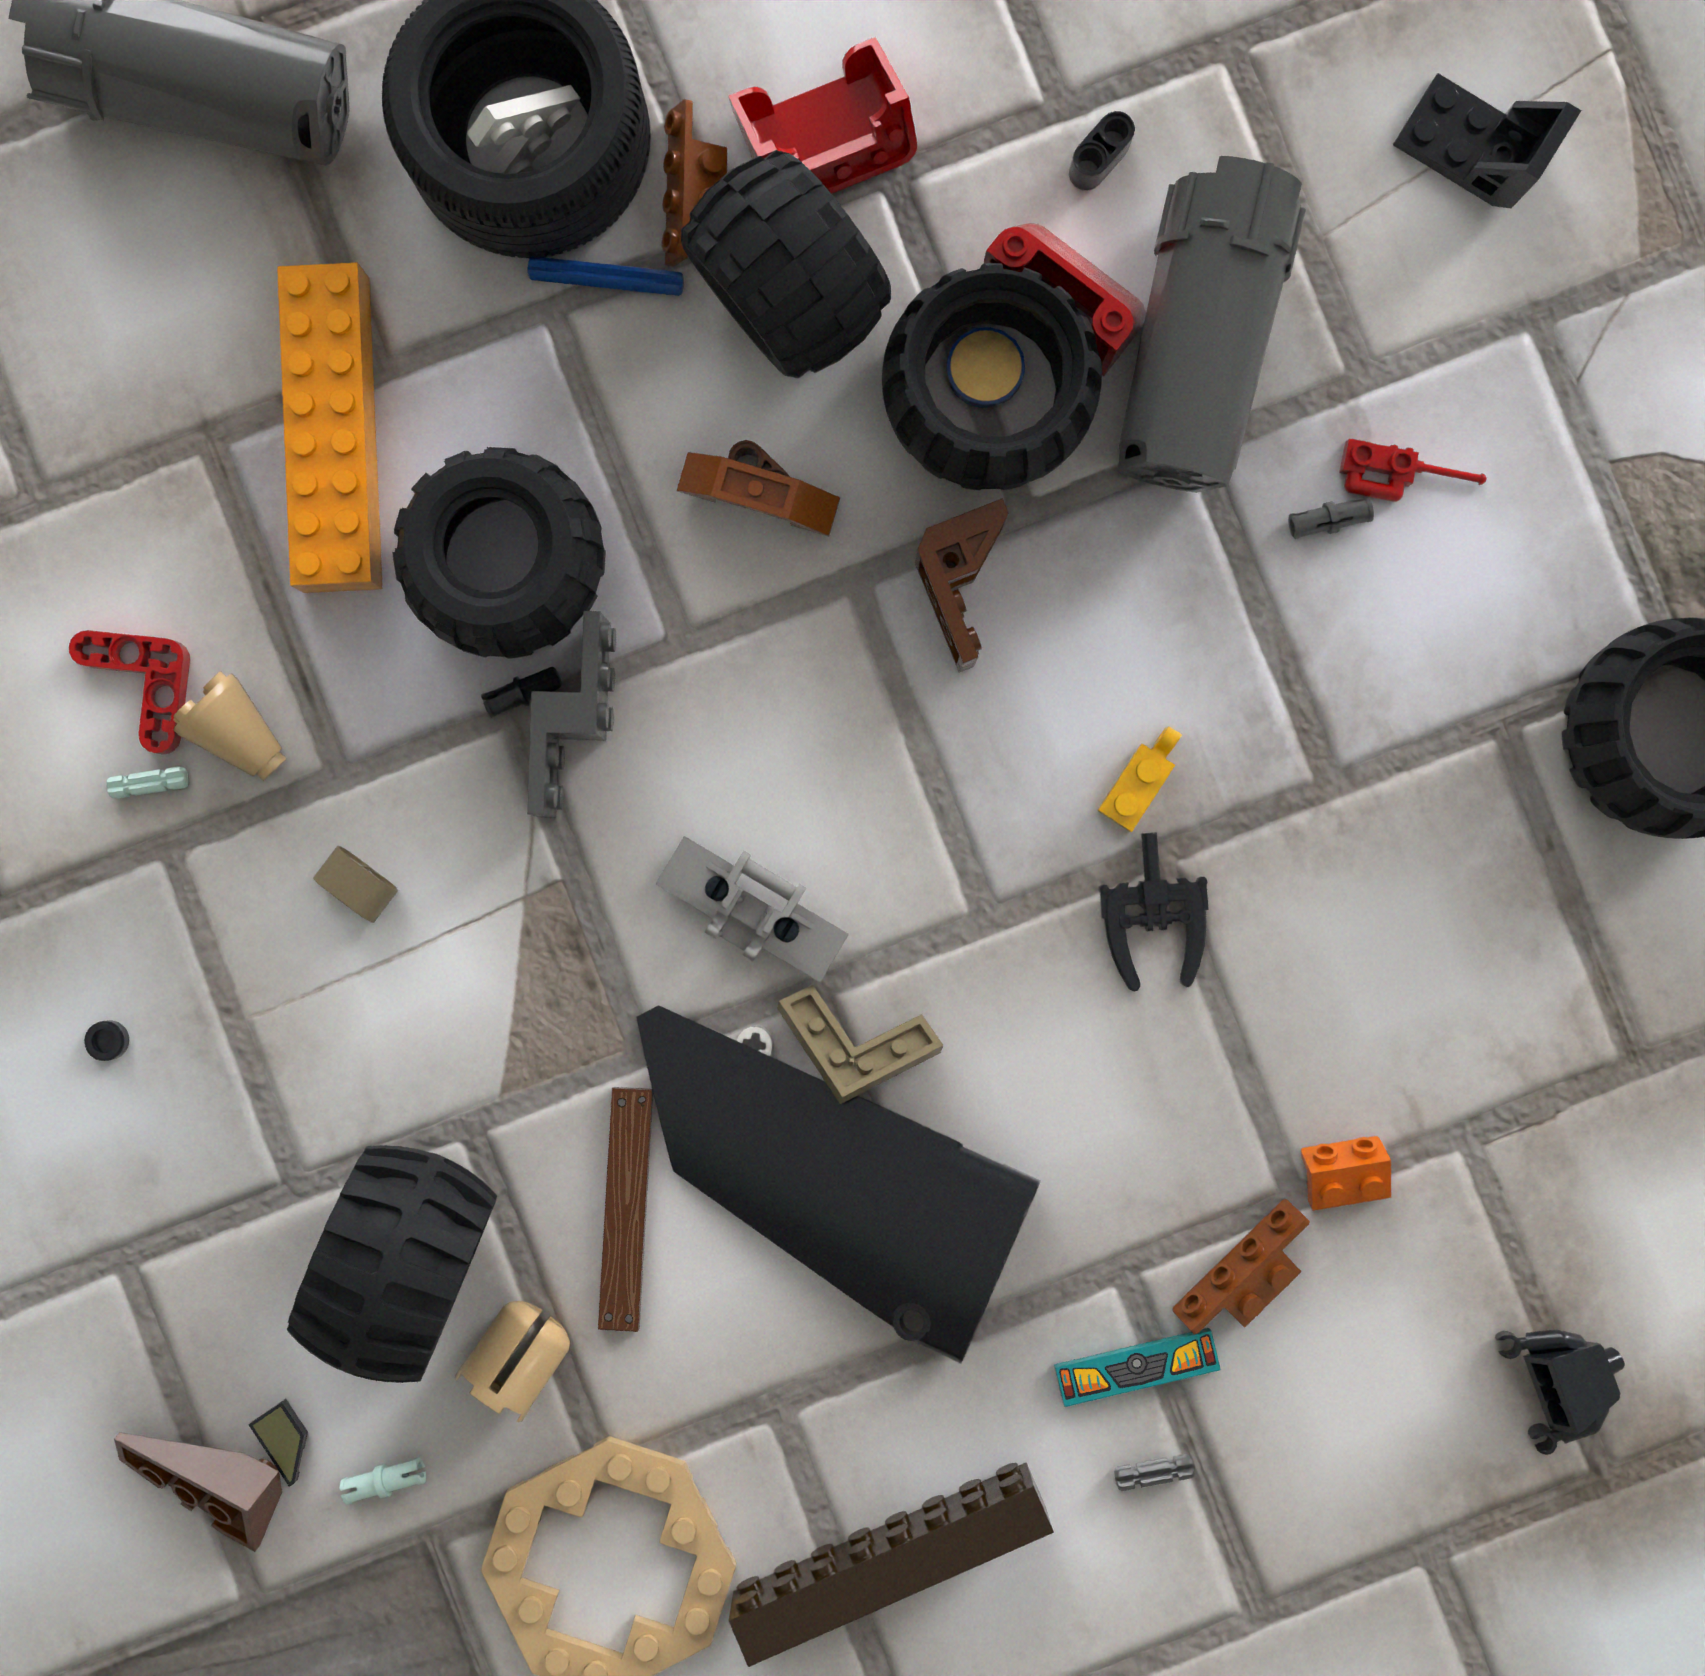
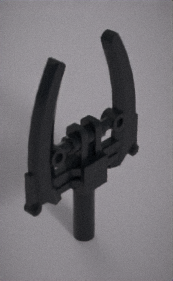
[1098,832,1209,992]

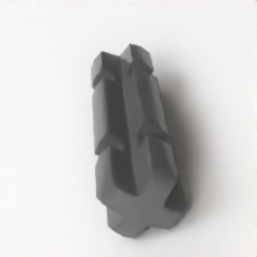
[1114,1454,1194,1491]

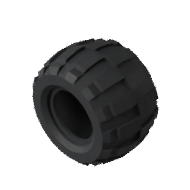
[681,150,891,379]
[392,447,606,659]

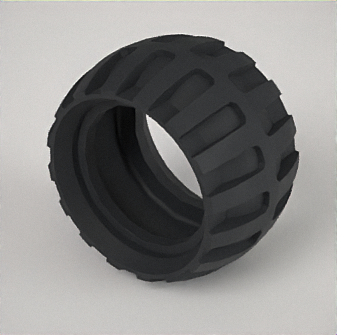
[882,263,1102,491]
[1561,617,1705,839]
[287,1145,497,1383]

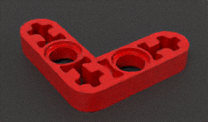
[69,630,190,755]

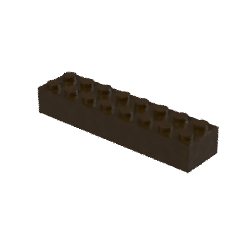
[728,1462,1054,1667]

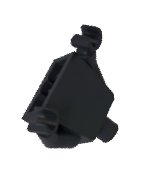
[1495,1329,1625,1455]

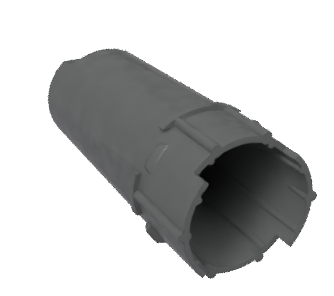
[8,0,350,166]
[1117,156,1306,493]

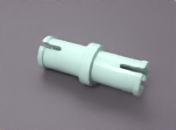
[340,1457,426,1505]

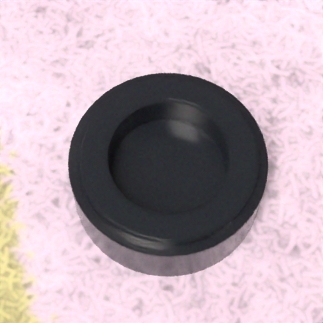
[84,1020,129,1061]

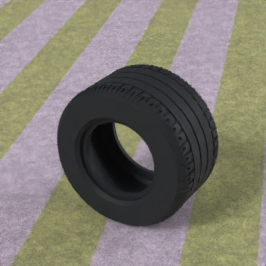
[382,0,651,258]

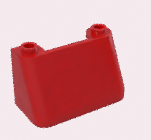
[729,37,917,194]
[983,223,1146,377]

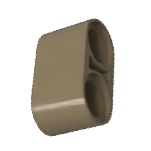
[313,846,398,923]

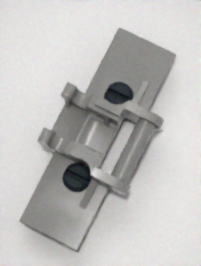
[656,836,849,982]

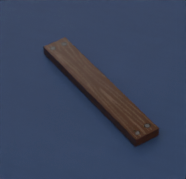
[598,1087,653,1332]

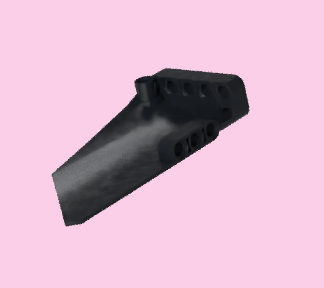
[636,1005,1041,1364]

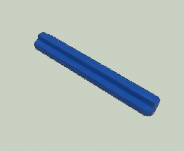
[527,256,684,296]

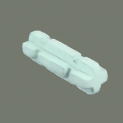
[106,766,189,799]

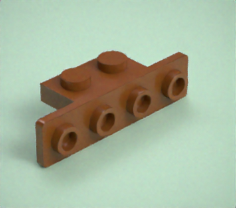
[662,99,727,267]
[1172,1199,1310,1334]

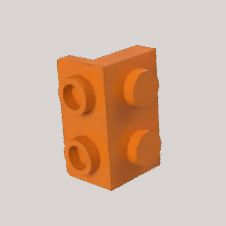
[1301,1136,1391,1211]

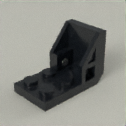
[1393,73,1582,209]

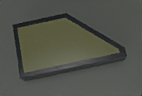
[248,1399,308,1487]

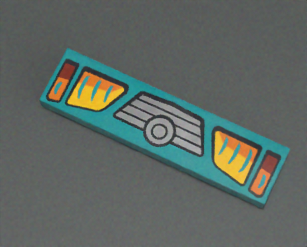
[1054,1328,1221,1407]

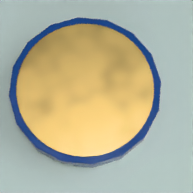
[946,327,1025,408]

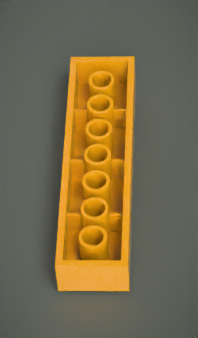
[277,262,383,593]

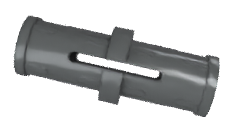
[1288,496,1374,539]

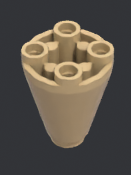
[173,671,287,781]

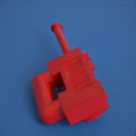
[1339,439,1487,502]

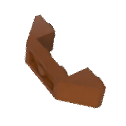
[677,452,840,537]

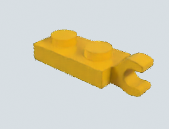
[1097,726,1182,832]

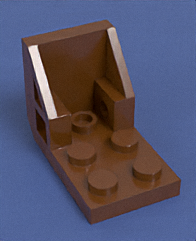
[915,498,1009,673]

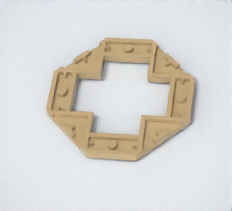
[481,1436,736,1676]

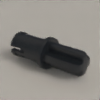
[481,667,562,718]

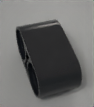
[1069,111,1135,191]

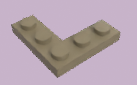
[777,985,944,1104]

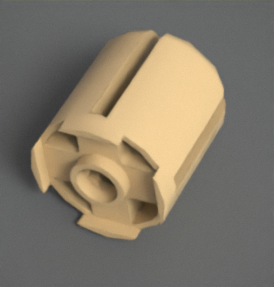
[455,1301,570,1422]

